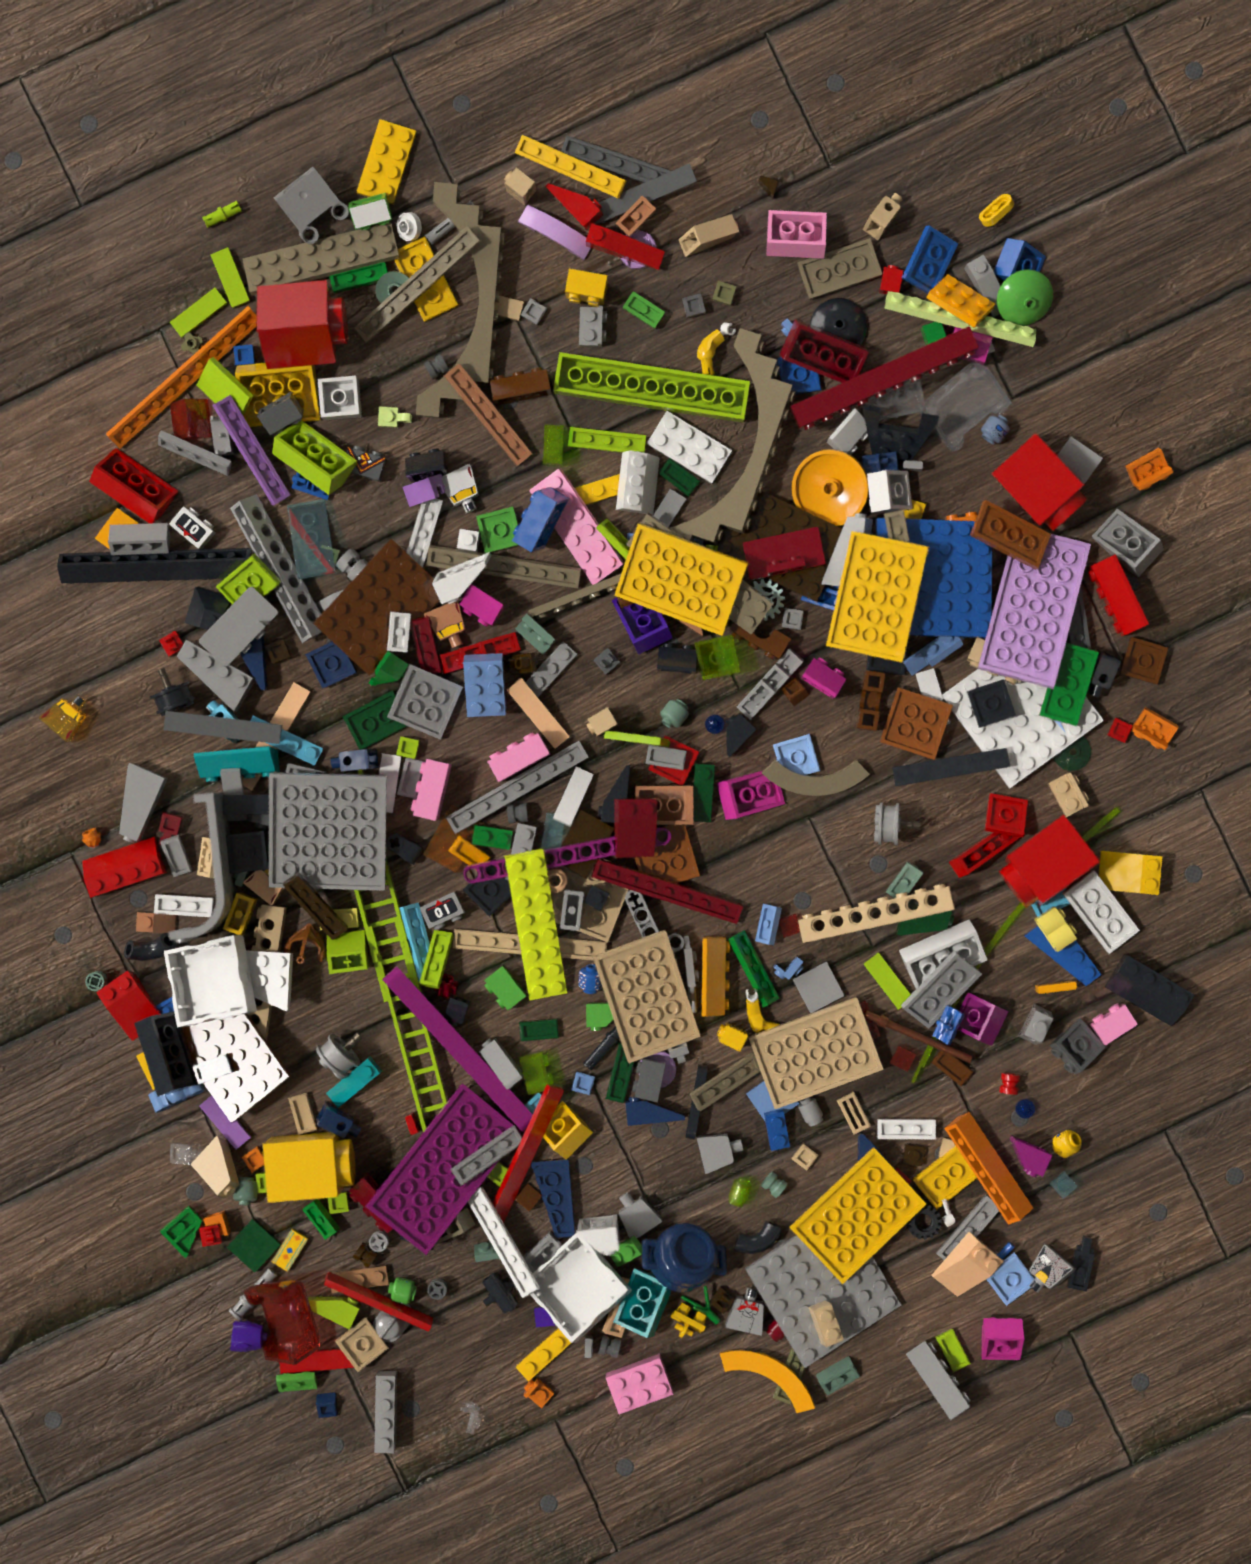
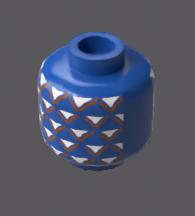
[578,964,602,994]

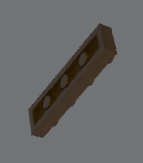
[283,872,348,940]

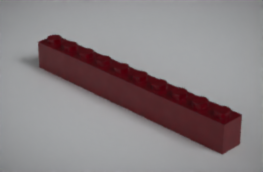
[791,326,979,431]

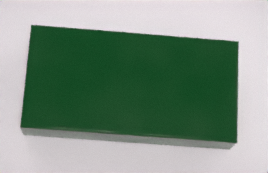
[658,458,700,497]
[519,1019,559,1042]

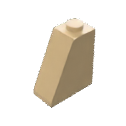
[679,214,739,257]
[191,1136,240,1199]

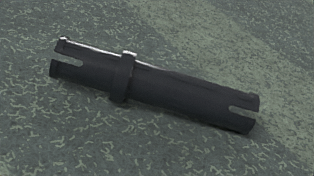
[583,1026,619,1071]

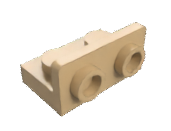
[1048,772,1089,817]
[197,837,214,878]

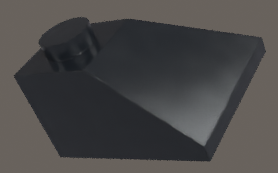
[184,586,231,630]

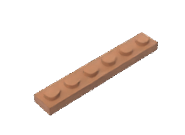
[444,363,532,466]

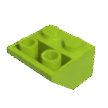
[327,930,370,974]

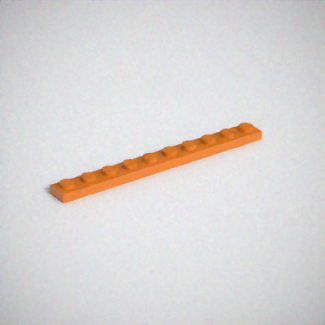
[106,306,257,449]

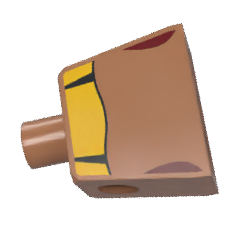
[424,600,466,649]

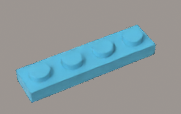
[251,715,323,766]
[399,902,430,982]

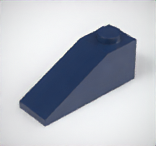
[240,634,268,691]
[625,1096,685,1126]

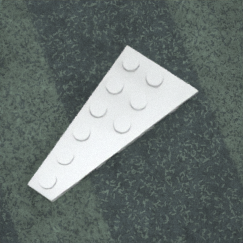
[246,950,293,1011]

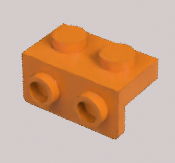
[1125,448,1173,490]
[1132,707,1179,750]

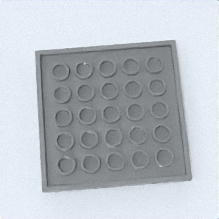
[269,772,387,891]
[744,1235,901,1368]

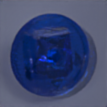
[705,715,724,734]
[1015,1099,1035,1119]

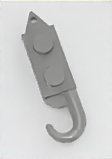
[683,936,699,1013]

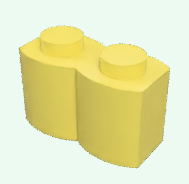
[1034,906,1077,952]

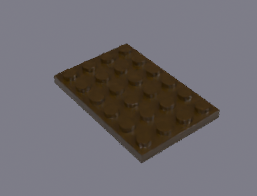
[717,491,842,603]

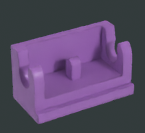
[403,474,445,507]

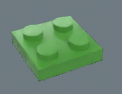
[476,507,519,553]

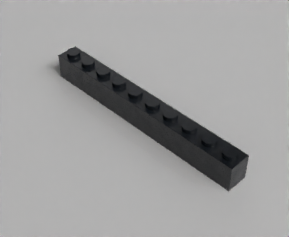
[57,548,252,584]

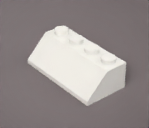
[899,920,987,989]
[577,1214,620,1255]

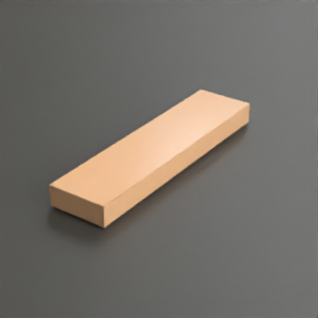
[506,678,570,748]

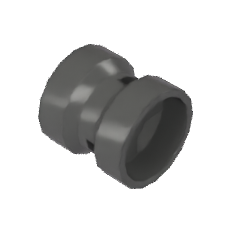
[423,354,449,380]
[507,803,528,824]
[598,1335,621,1358]

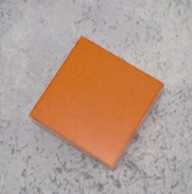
[241,1146,264,1173]

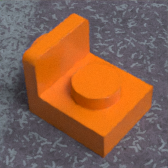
[524,1378,554,1409]

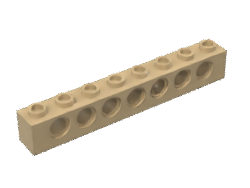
[798,884,956,943]
[247,904,287,1041]

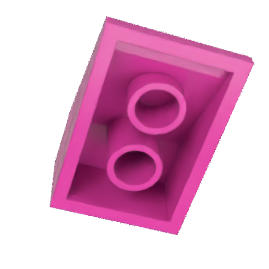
[716,770,785,820]

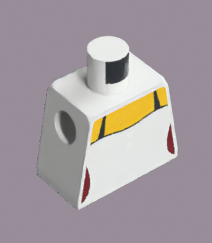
[442,464,479,513]

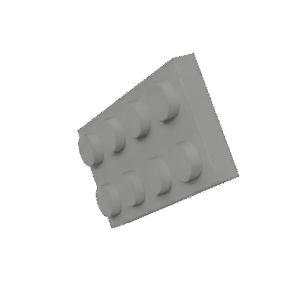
[901,950,982,1029]

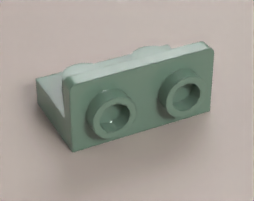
[515,614,556,654]

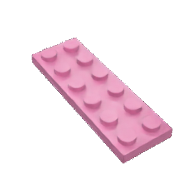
[529,468,625,585]

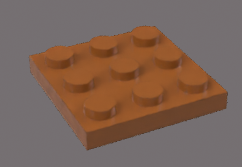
[880,687,953,760]
[635,825,700,883]

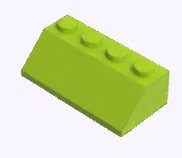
[272,420,357,495]

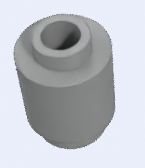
[798,1097,823,1126]

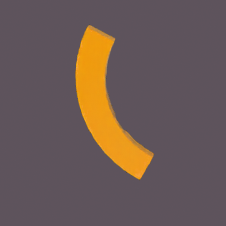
[720,1349,815,1413]

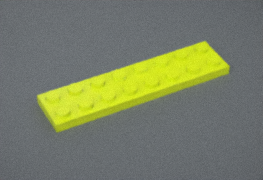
[505,849,567,1000]

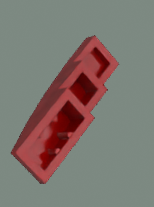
[439,632,521,674]

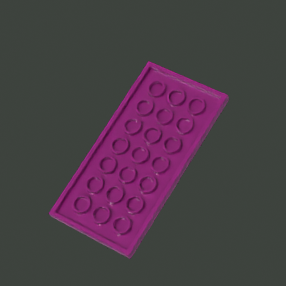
[365,1084,521,1255]

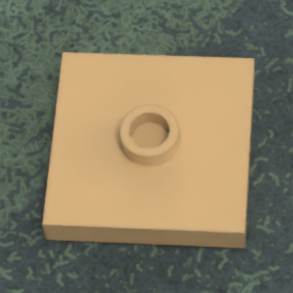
[335,1317,388,1372]

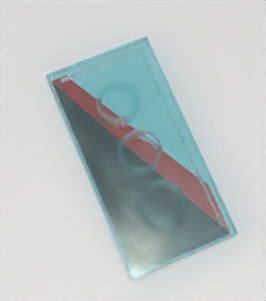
[287,499,336,579]

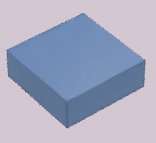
[572,1071,595,1095]

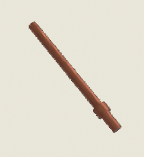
[864,1010,972,1063]

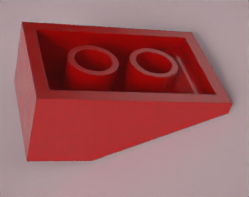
[96,971,161,1041]

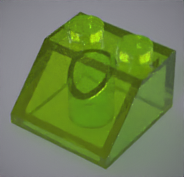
[694,634,740,680]

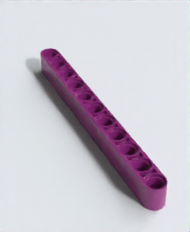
[463,827,671,883]
[382,966,533,1132]

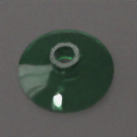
[1053,736,1091,771]

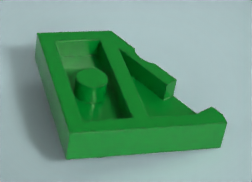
[160,1205,202,1258]

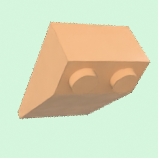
[932,1232,1004,1297]

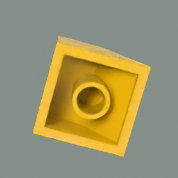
[543,1101,593,1160]

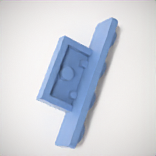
[904,636,966,675]

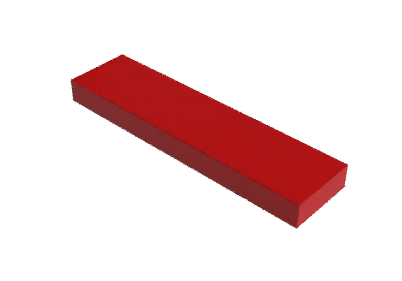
[279,1348,354,1374]

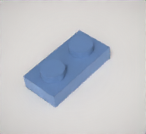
[755,904,782,945]

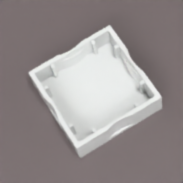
[164,935,257,1027]
[530,1233,632,1343]

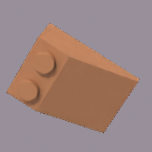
[635,786,693,825]

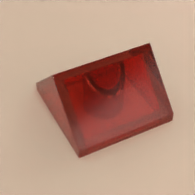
[170,399,212,441]

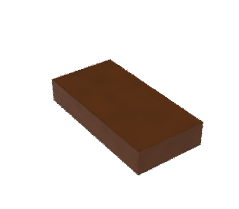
[931,1051,973,1087]

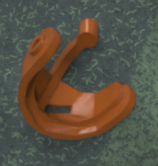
[284,923,326,964]

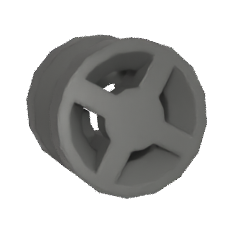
[428,1278,448,1300]

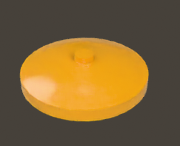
[792,449,869,526]

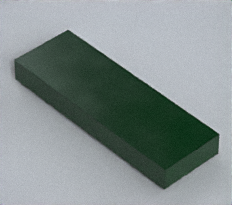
[605,1043,634,1104]

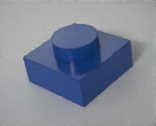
[233,345,255,367]

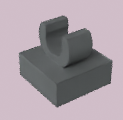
[593,648,620,675]

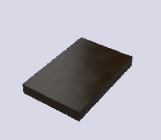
[560,810,614,879]

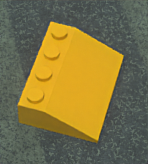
[235,363,320,427]

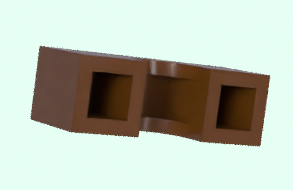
[729,623,791,661]
[856,671,885,731]

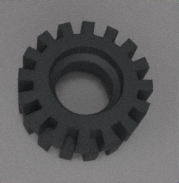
[906,1203,942,1240]

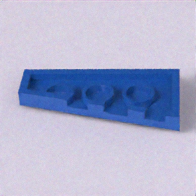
[1024,925,1101,986]

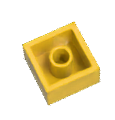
[565,269,608,307]

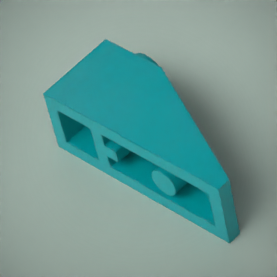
[326,1057,382,1108]

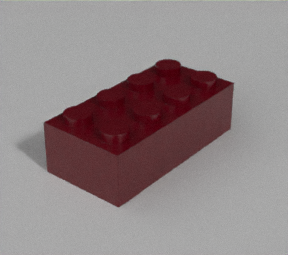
[780,319,869,383]

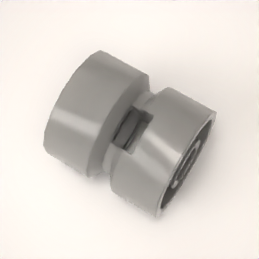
[335,548,368,581]

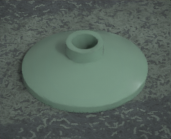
[376,271,409,303]

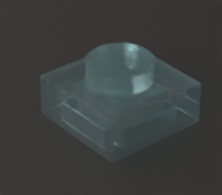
[1049,1171,1078,1199]

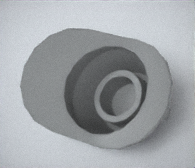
[373,1303,411,1342]

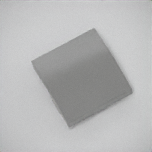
[1057,437,1103,490]

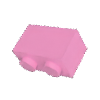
[1090,1003,1138,1045]

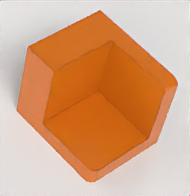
[203,1210,231,1236]

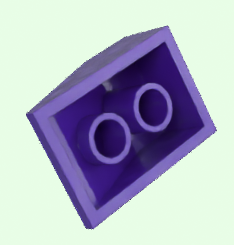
[612,597,673,655]

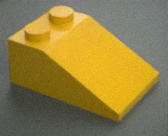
[1098,851,1162,895]

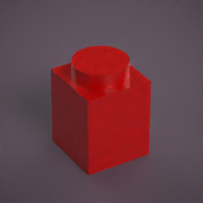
[257,280,348,369]
[992,433,1087,531]
[999,815,1100,909]

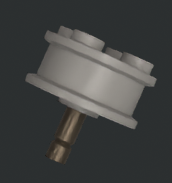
[874,802,920,846]
[316,1032,363,1079]

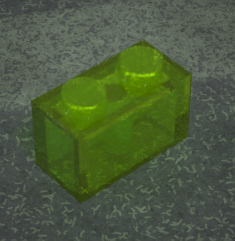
[543,425,564,467]
[519,1050,554,1095]

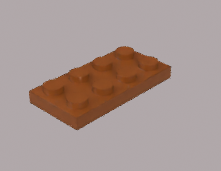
[970,500,1051,569]

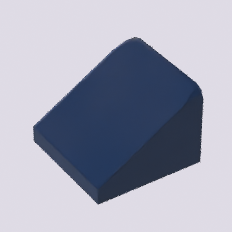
[316,1392,338,1418]

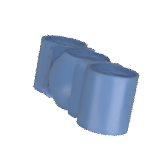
[148,1083,205,1113]

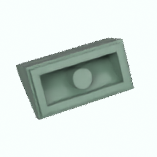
[816,1356,861,1396]

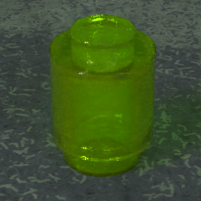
[728,1177,752,1207]

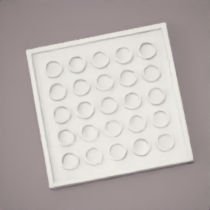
[942,669,1104,789]

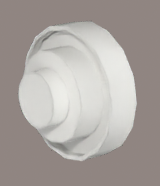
[397,212,422,241]

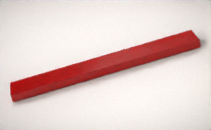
[492,1084,564,1223]

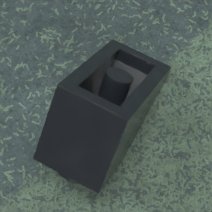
[726,713,756,757]
[444,995,471,1026]

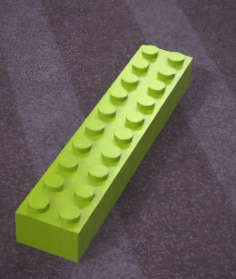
[553,352,750,423]

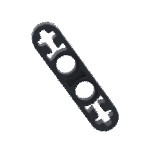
[685,1064,708,1140]

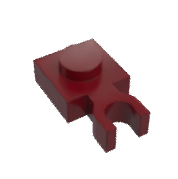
[159,811,183,845]

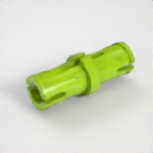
[202,200,242,228]

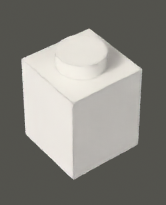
[457,529,480,552]

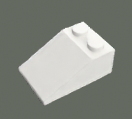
[432,552,491,604]

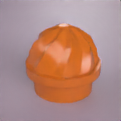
[82,828,101,847]

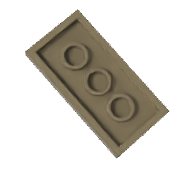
[797,238,882,300]

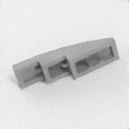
[737,648,804,720]

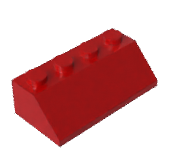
[89,448,178,524]
[1088,554,1149,637]
[82,837,167,898]

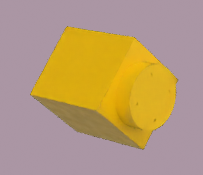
[263,1132,355,1203]

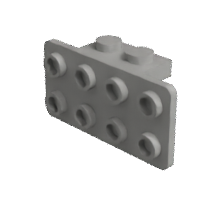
[199,587,278,666]

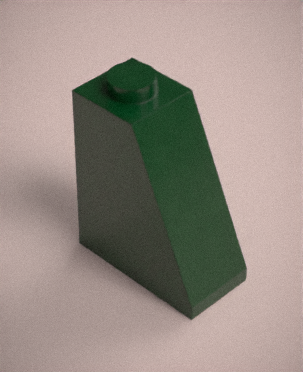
[895,899,954,936]

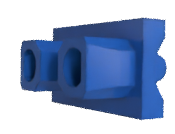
[932,1005,964,1045]

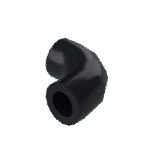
[124,933,177,961]
[734,1221,783,1254]

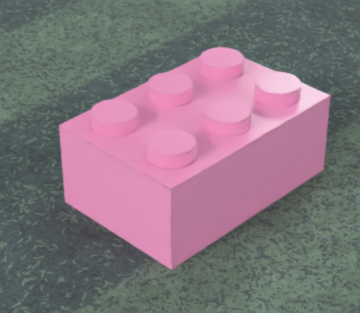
[766,210,827,259]
[487,732,551,782]
[411,759,452,821]
[606,1354,673,1414]

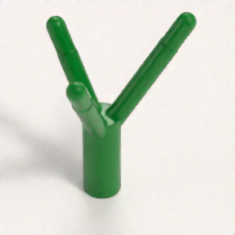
[681,1286,720,1325]

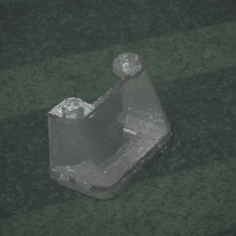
[917,362,1012,452]

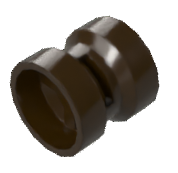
[352,1242,379,1269]

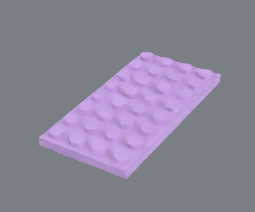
[978,533,1091,689]

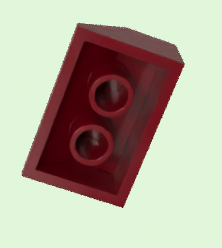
[349,1172,393,1233]

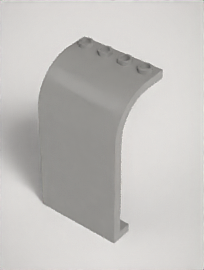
[169,793,237,943]

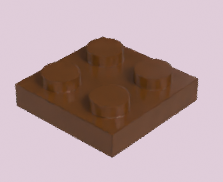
[1119,637,1168,685]

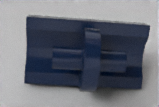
[862,452,898,474]

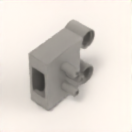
[274,167,349,244]

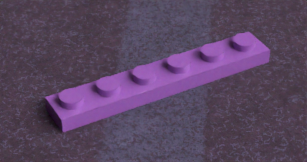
[212,395,290,505]

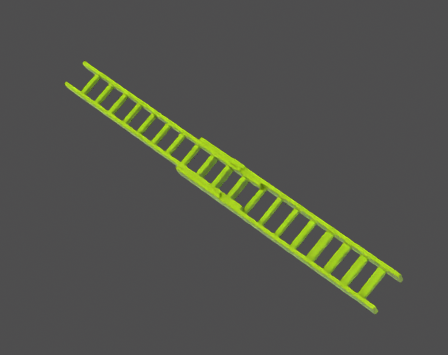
[354,770,447,1132]

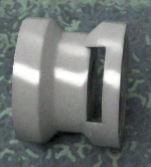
[369,1230,390,1252]

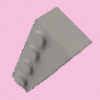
[177,640,255,712]

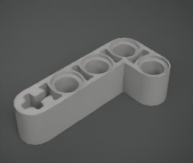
[625,890,684,953]

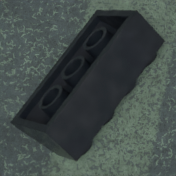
[1105,954,1194,1026]
[134,1011,198,1097]

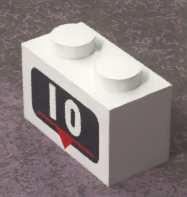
[169,506,216,549]

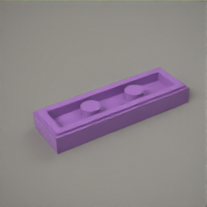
[199,1095,251,1150]

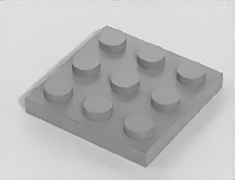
[387,664,463,740]

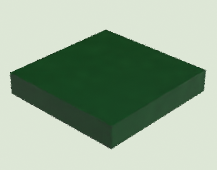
[227,1218,281,1273]

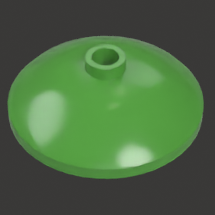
[997,270,1053,326]

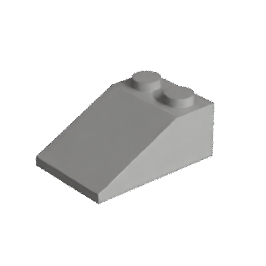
[1092,509,1164,577]

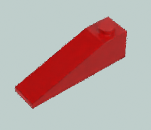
[585,223,665,270]
[949,832,1025,878]

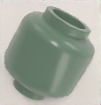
[660,699,689,728]
[233,1177,258,1206]

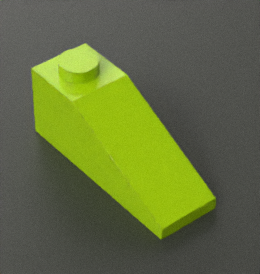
[298,1297,362,1330]

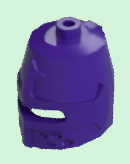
[230,1321,268,1352]

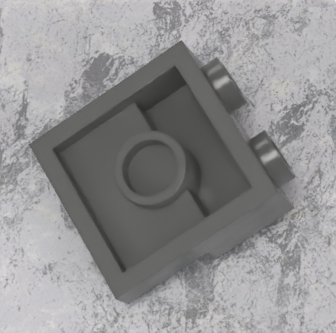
[1049,1018,1106,1074]

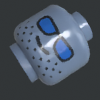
[981,415,1010,445]

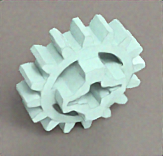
[753,579,785,621]

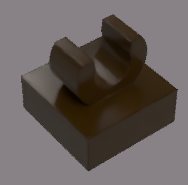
[709,1286,736,1314]

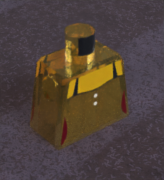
[39,695,86,742]

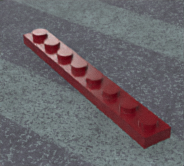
[592,858,743,924]

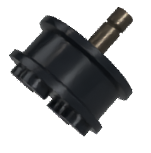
[150,668,196,717]

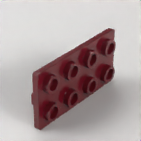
[743,527,826,580]

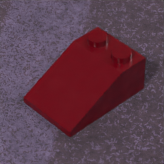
[614,798,657,858]

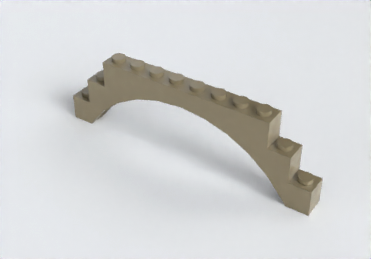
[416,182,504,418]
[671,328,796,545]

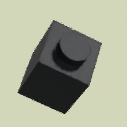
[584,885,610,911]

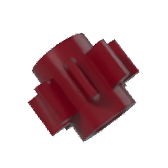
[434,974,458,998]

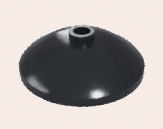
[810,298,867,345]

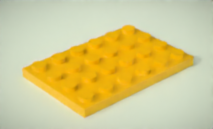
[614,523,748,636]
[826,531,929,662]
[789,1147,926,1284]

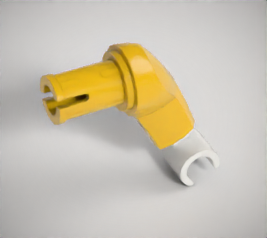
[697,323,736,375]
[745,988,780,1034]

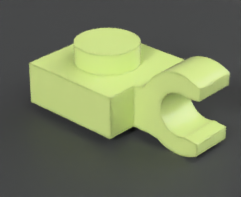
[378,407,412,428]

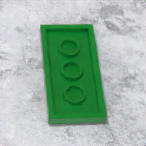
[1039,643,1099,727]

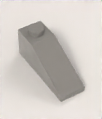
[964,254,1000,318]

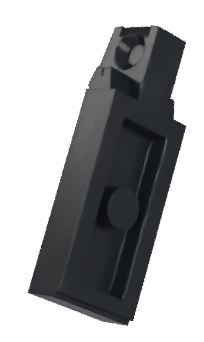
[1067,1235,1095,1291]

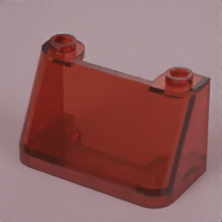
[244,1280,321,1365]

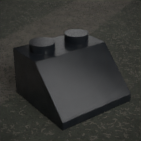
[657,644,697,674]

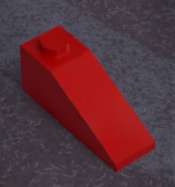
[545,183,603,230]

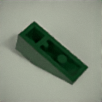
[693,764,715,823]

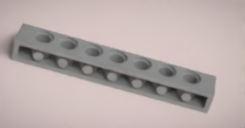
[230,494,323,643]

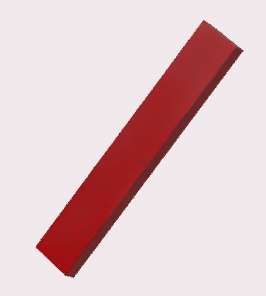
[324,1271,433,1331]

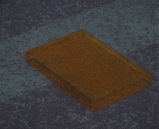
[423,804,484,873]

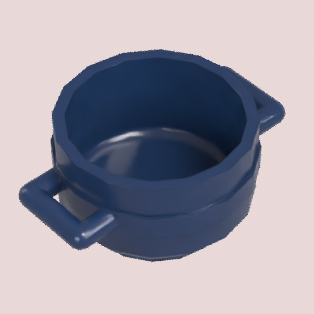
[642,1223,727,1293]

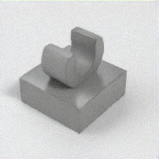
[668,1042,689,1064]

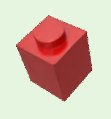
[879,265,903,295]

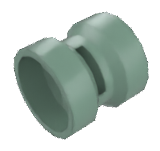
[85,971,108,991]
[761,1171,788,1198]

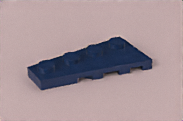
[531,1159,575,1238]

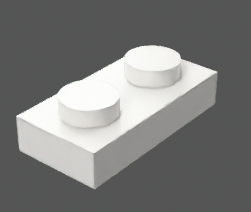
[387,612,411,652]

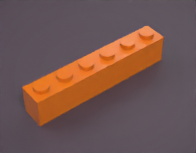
[944,1112,1033,1225]

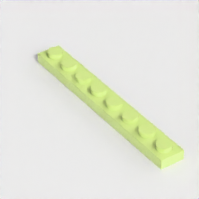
[885,291,1036,347]

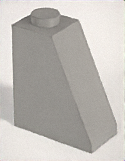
[480,1038,524,1090]

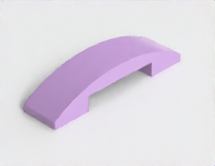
[518,205,591,260]

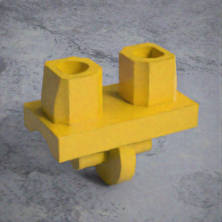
[670,1303,707,1338]

